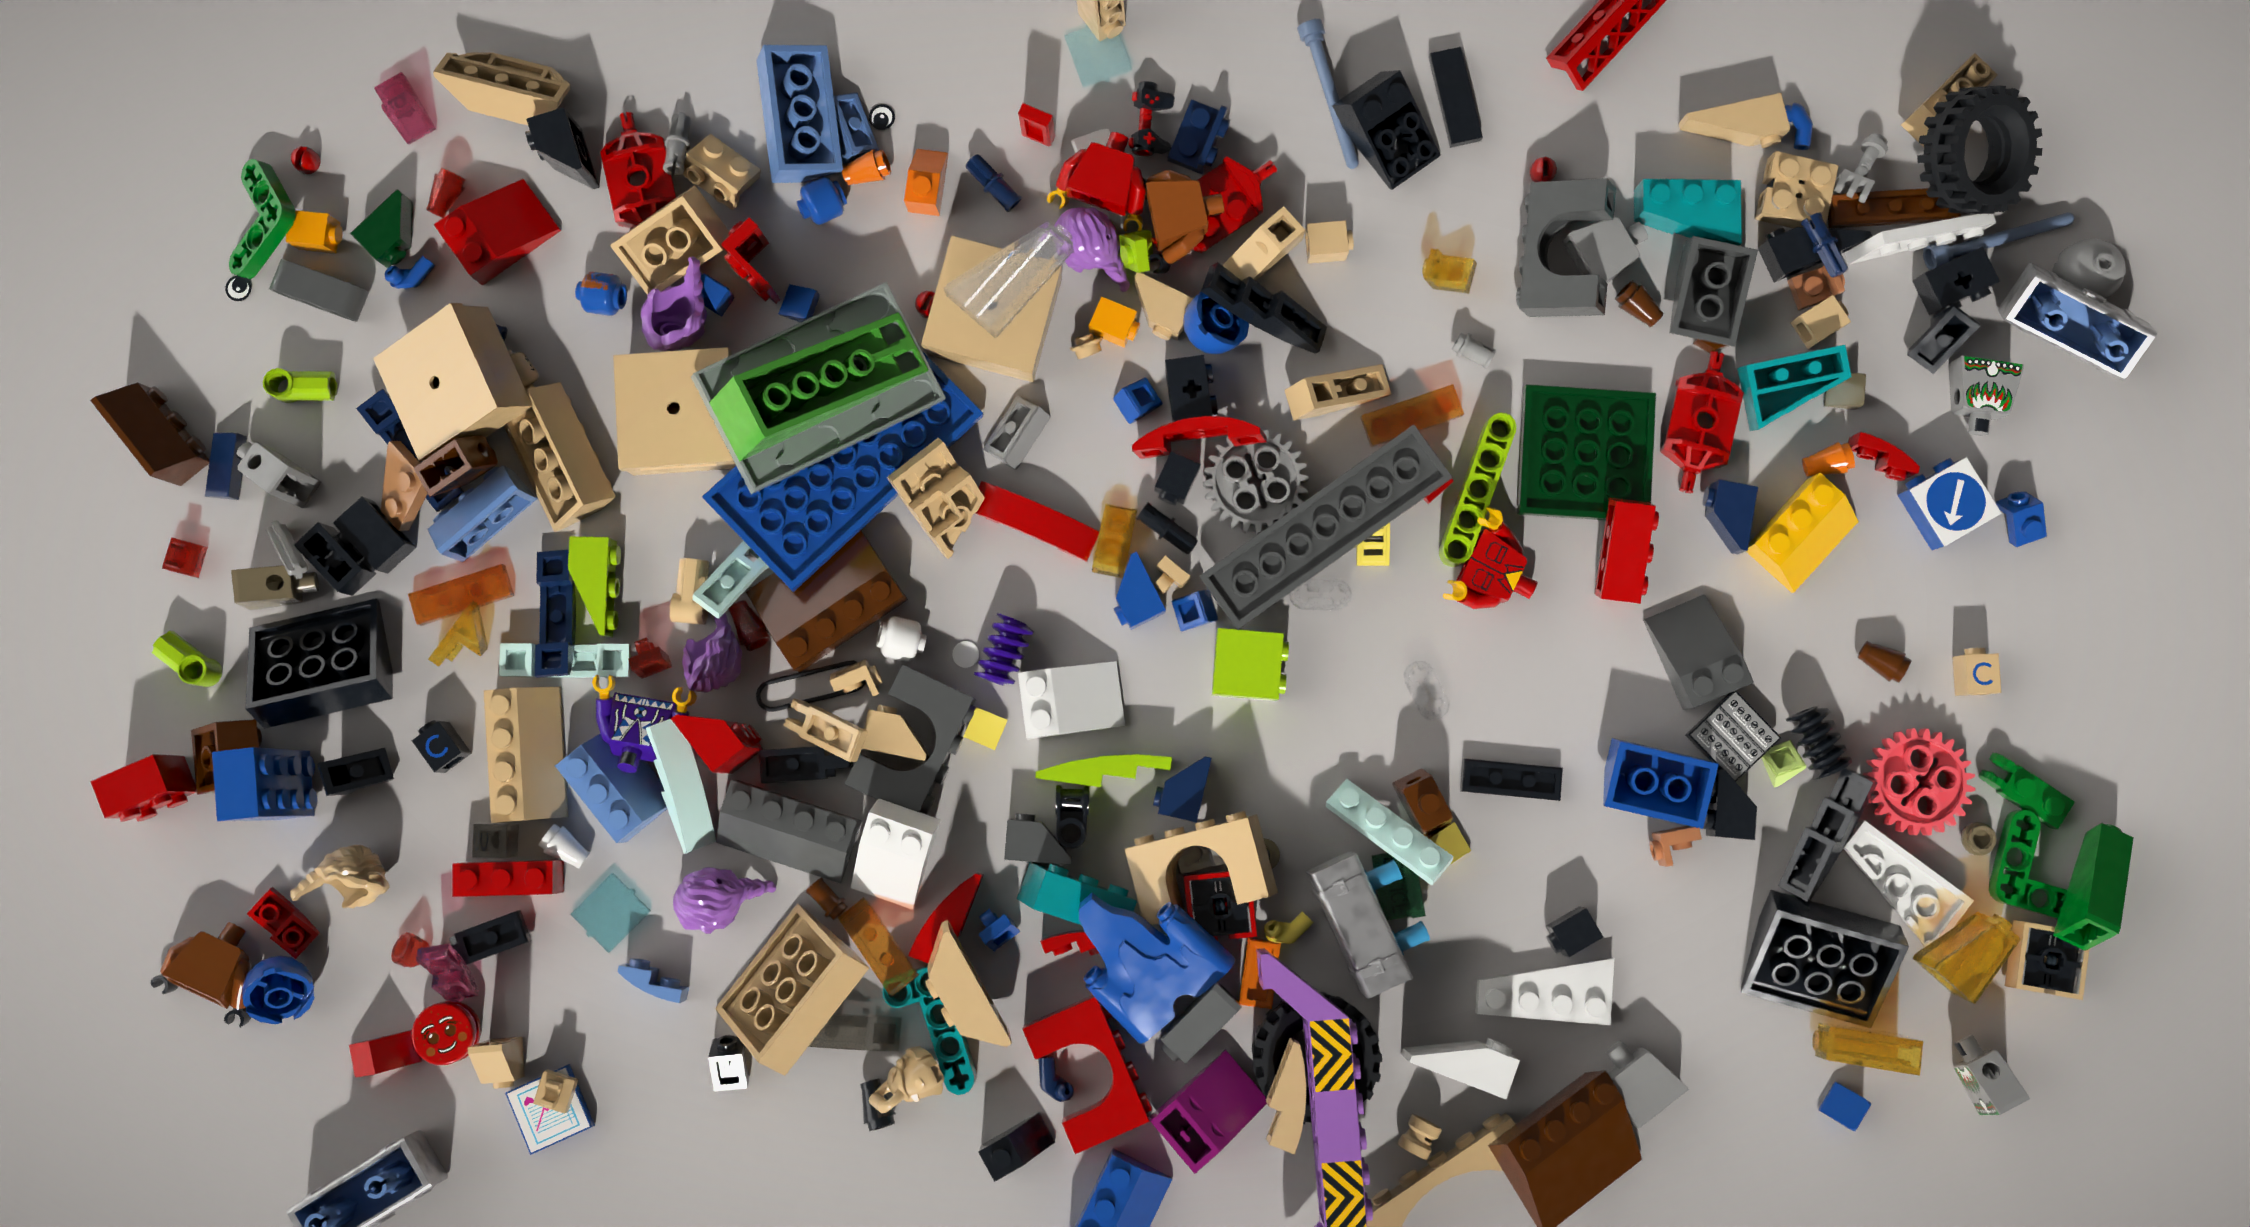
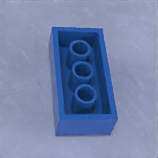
[212,747,318,821]

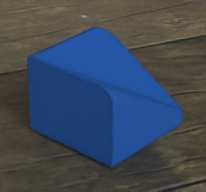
[701,273,734,317]

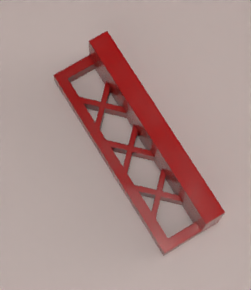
[1546,0,1667,91]

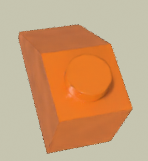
[904,149,949,216]

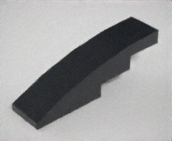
[1201,262,1327,354]
[1778,768,1878,902]

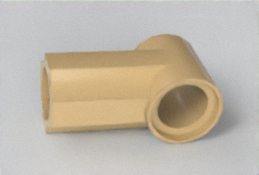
[670,558,710,625]

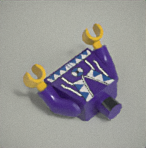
[592,675,697,773]

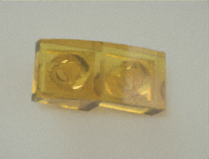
[1092,504,1137,578]

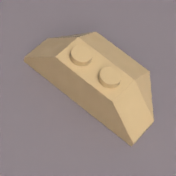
[433,52,570,125]
[925,920,1012,1047]

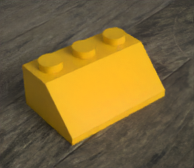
[1746,473,1859,593]

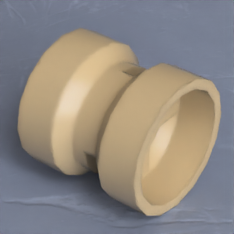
[1397,1113,1442,1160]

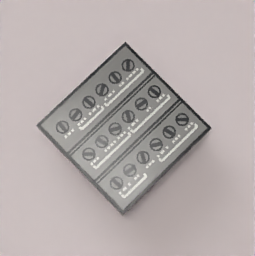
[1685,691,1781,782]

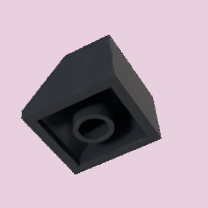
[525,107,599,189]

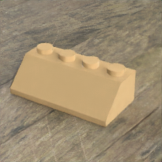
[504,382,616,532]
[483,687,569,823]

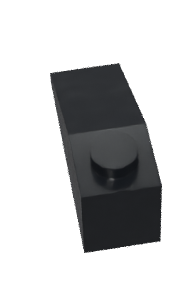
[1758,227,1872,283]

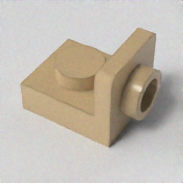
[829,659,883,696]

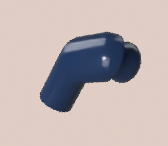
[1038,1056,1074,1102]

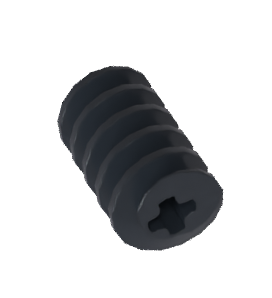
[1786,706,1852,780]

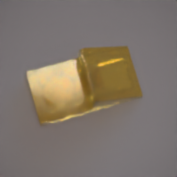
[428,601,488,667]

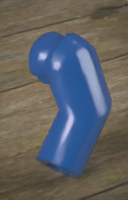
[1785,103,1813,150]
[385,255,435,289]

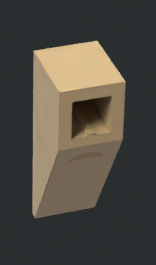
[1077,0,1126,43]
[1901,53,1998,147]
[1223,206,1305,281]

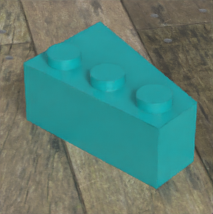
[1634,179,1742,246]
[1737,345,1852,431]
[1017,862,1137,925]

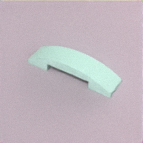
[499,643,631,678]

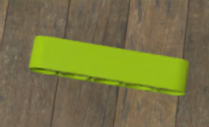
[1439,412,1517,567]

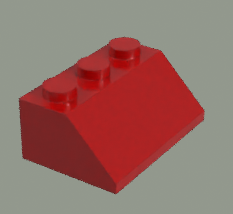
[671,715,763,774]

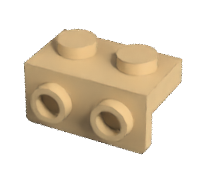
[683,134,761,210]

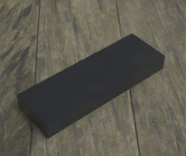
[1428,47,1483,148]
[1460,759,1563,801]

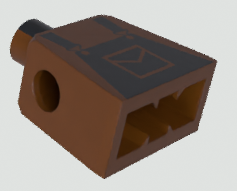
[413,435,498,497]
[1392,768,1453,836]

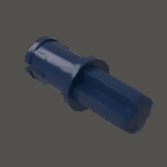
[965,154,1022,212]
[1801,212,1848,278]

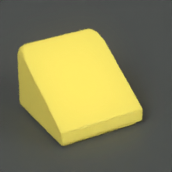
[963,707,1008,750]
[1428,822,1471,864]

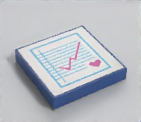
[505,1064,595,1155]

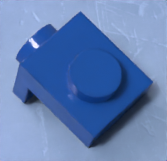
[1996,492,2047,547]

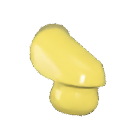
[1264,911,1314,944]

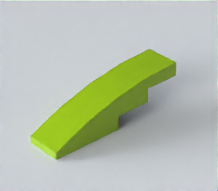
[1035,754,1172,787]

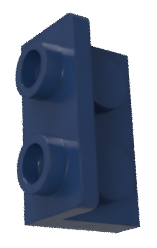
[1167,99,1231,175]

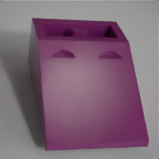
[1150,1049,1267,1174]

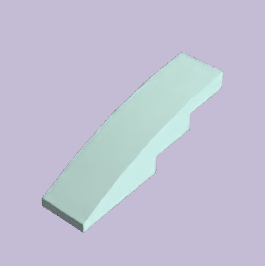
[646,719,716,854]

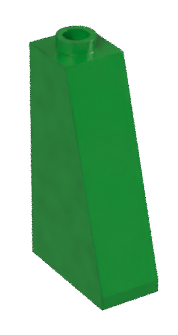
[2053,823,2134,951]

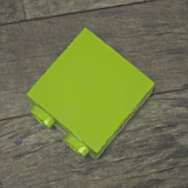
[1211,628,1289,701]

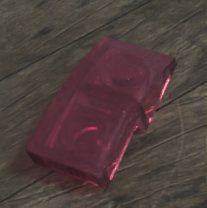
[416,943,479,1002]

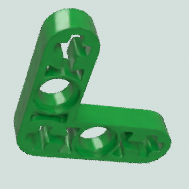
[229,159,296,279]
[1989,810,2067,919]

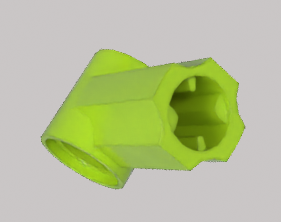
[262,368,337,403]
[152,631,222,687]

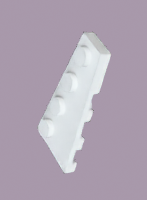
[1845,214,1996,265]
[1843,819,1974,954]
[1475,957,1615,1025]

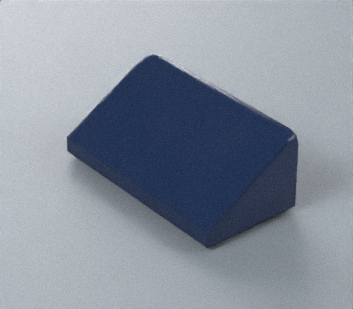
[205,433,247,500]

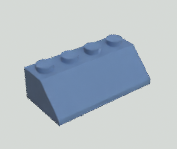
[756,45,843,183]

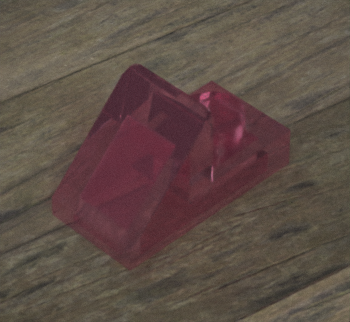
[374,72,436,145]

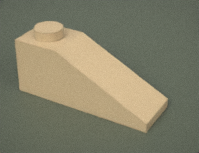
[1679,93,1790,148]
[1284,364,1392,421]

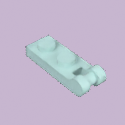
[692,541,768,619]

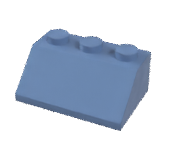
[428,465,537,562]
[555,734,667,843]

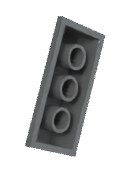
[716,780,862,884]

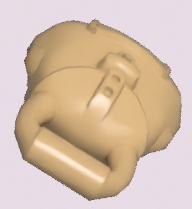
[869,1046,944,1113]

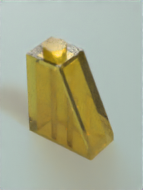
[1912,912,2021,1004]
[1812,1023,1923,1076]

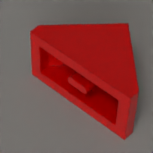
[349,1030,422,1078]

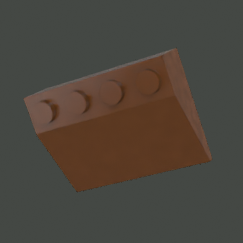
[746,530,908,672]
[1488,1070,1642,1227]

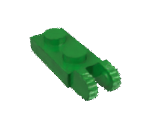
[1978,753,2075,829]

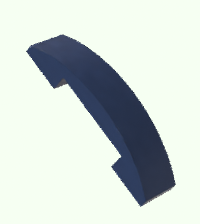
[356,389,464,512]
[535,549,576,678]

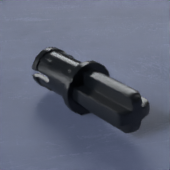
[1136,502,1198,554]

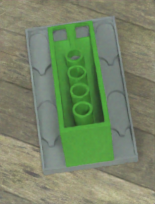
[691,282,946,494]

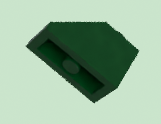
[350,189,413,268]

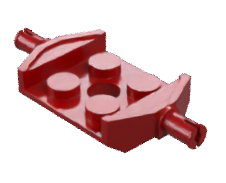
[600,112,676,229]
[1151,156,1277,253]
[1660,351,1744,494]

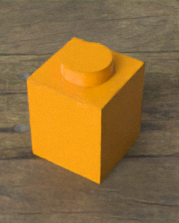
[285,210,343,254]
[1089,296,1141,348]

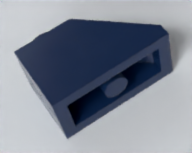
[1702,479,1758,555]
[1153,756,1211,823]

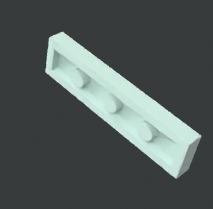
[1326,779,1453,885]

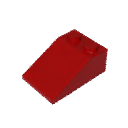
[434,179,561,286]

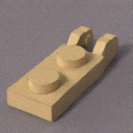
[784,699,868,762]

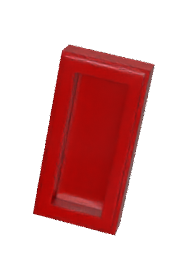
[1018,103,1055,147]

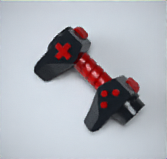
[1128,81,1175,156]

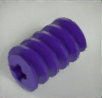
[974,613,1034,686]

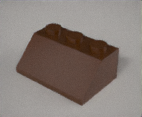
[90,382,210,486]

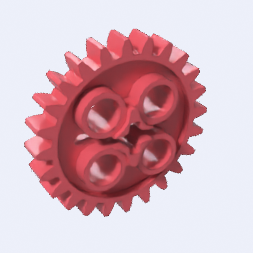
[1863,728,1976,836]

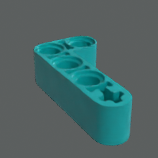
[882,965,977,1095]

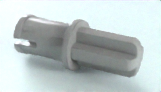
[663,112,691,176]

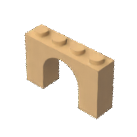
[1125,811,1278,925]

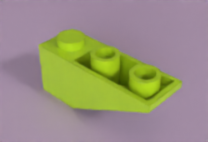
[568,536,621,638]

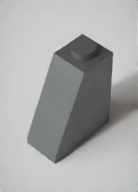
[1161,981,1242,1064]

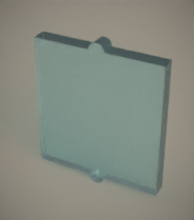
[1064,25,1132,88]
[570,873,651,953]

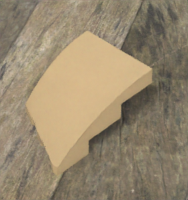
[887,438,985,559]

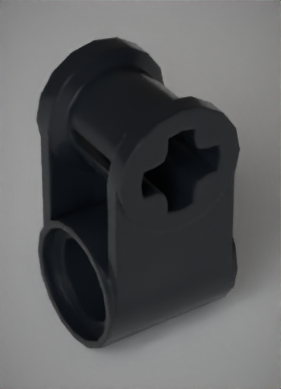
[1055,785,1090,849]

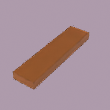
[1828,188,1961,228]

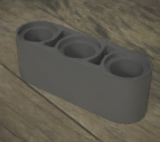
[269,259,369,322]

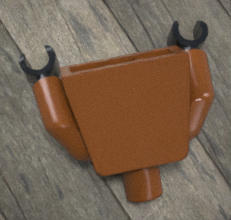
[1143,170,1224,274]
[151,922,251,1028]

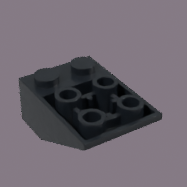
[1332,70,1441,190]

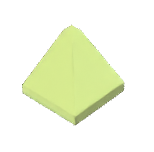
[1761,740,1806,788]

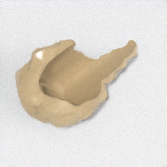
[290,845,390,908]

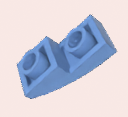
[618,958,689,1003]

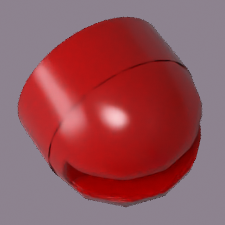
[291,146,321,174]
[1530,157,1557,182]
[915,291,935,318]

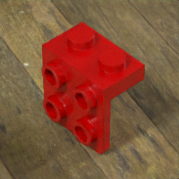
[721,217,781,304]

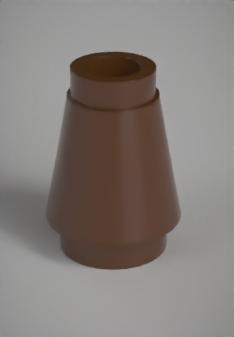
[1615,280,1664,327]
[1857,641,1912,683]

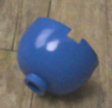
[1183,292,1249,354]
[242,956,314,1024]

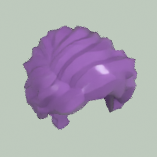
[1050,207,1130,292]
[641,256,707,351]
[682,613,742,693]
[673,867,776,934]

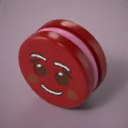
[412,1000,481,1065]

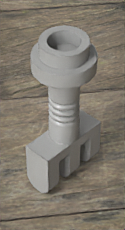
[1834,134,1888,203]

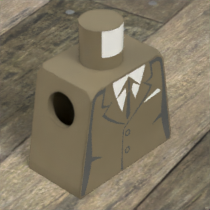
[231,565,319,610]

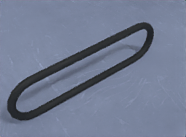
[756,660,866,712]

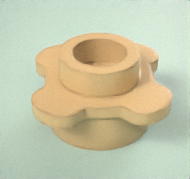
[1070,333,1102,359]

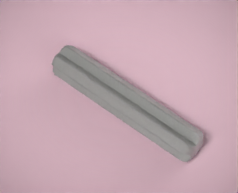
[267,521,308,579]

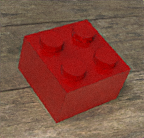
[90,754,197,822]

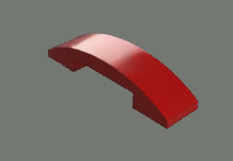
[1132,416,1267,459]
[974,481,1100,562]

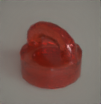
[391,932,430,968]

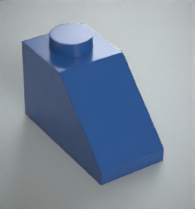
[1113,551,1166,630]

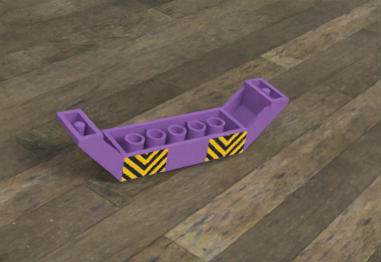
[1256,948,1373,1227]

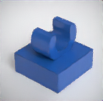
[978,909,1021,951]

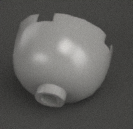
[2052,239,2126,299]

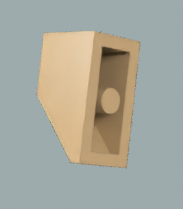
[1135,272,1194,341]
[862,705,930,761]
[468,1036,525,1089]

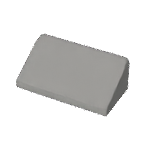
[983,395,1050,469]

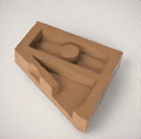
[381,441,428,531]

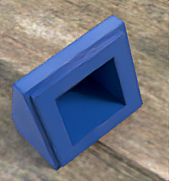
[779,284,820,322]
[1113,377,1163,424]
[1171,590,1218,632]
[1818,1082,1871,1131]

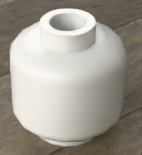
[876,616,927,662]

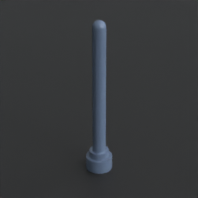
[1297,19,1359,169]
[1923,213,2075,270]

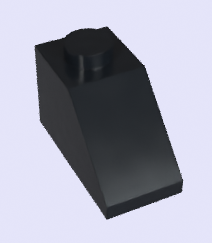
[978,1112,1055,1182]

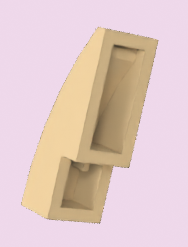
[1266,1038,1306,1155]

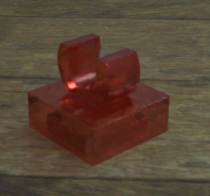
[162,537,208,578]
[628,637,672,679]

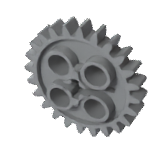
[1203,429,1309,535]

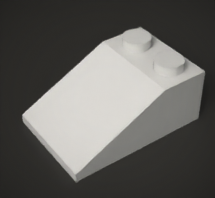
[1018,661,1125,740]
[851,798,941,910]
[1401,1038,1520,1099]

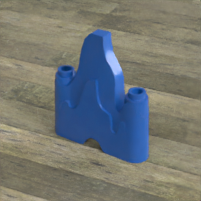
[1079,892,1235,1044]

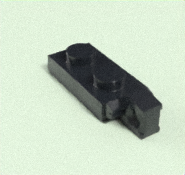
[759,746,853,783]
[434,910,531,966]

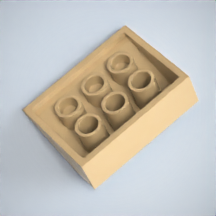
[715,903,869,1076]

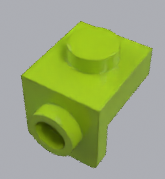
[1119,230,1153,273]

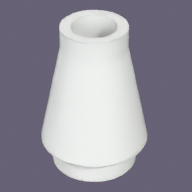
[538,824,591,869]

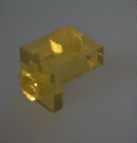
[1422,248,1477,294]

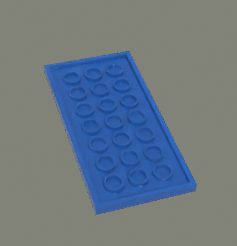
[702,351,983,592]

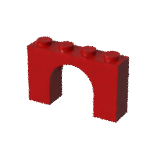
[1022,995,1153,1154]

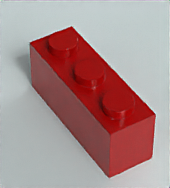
[1594,498,1659,604]
[452,860,564,897]

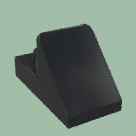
[1907,305,1980,374]
[317,748,394,796]

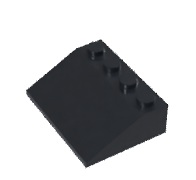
[245,598,393,729]
[1741,890,1909,1028]

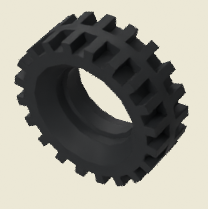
[1917,85,2043,214]
[1252,992,1382,1124]

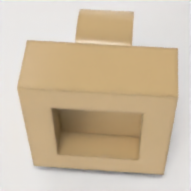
[1154,555,1190,595]
[533,1069,579,1114]

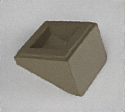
[1824,373,1866,410]

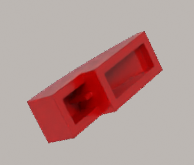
[908,872,984,963]

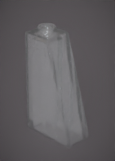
[944,221,1074,338]

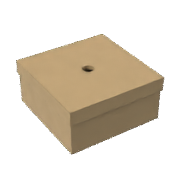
[921,236,1063,383]
[373,303,533,461]
[613,347,736,476]

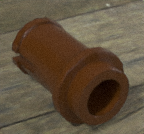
[806,877,848,921]

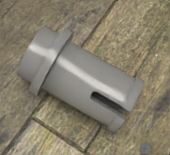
[1452,333,1496,368]

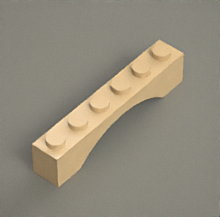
[1367,1113,1516,1227]

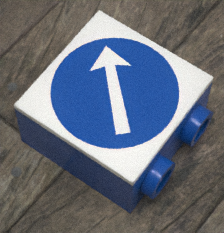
[1898,457,2002,550]

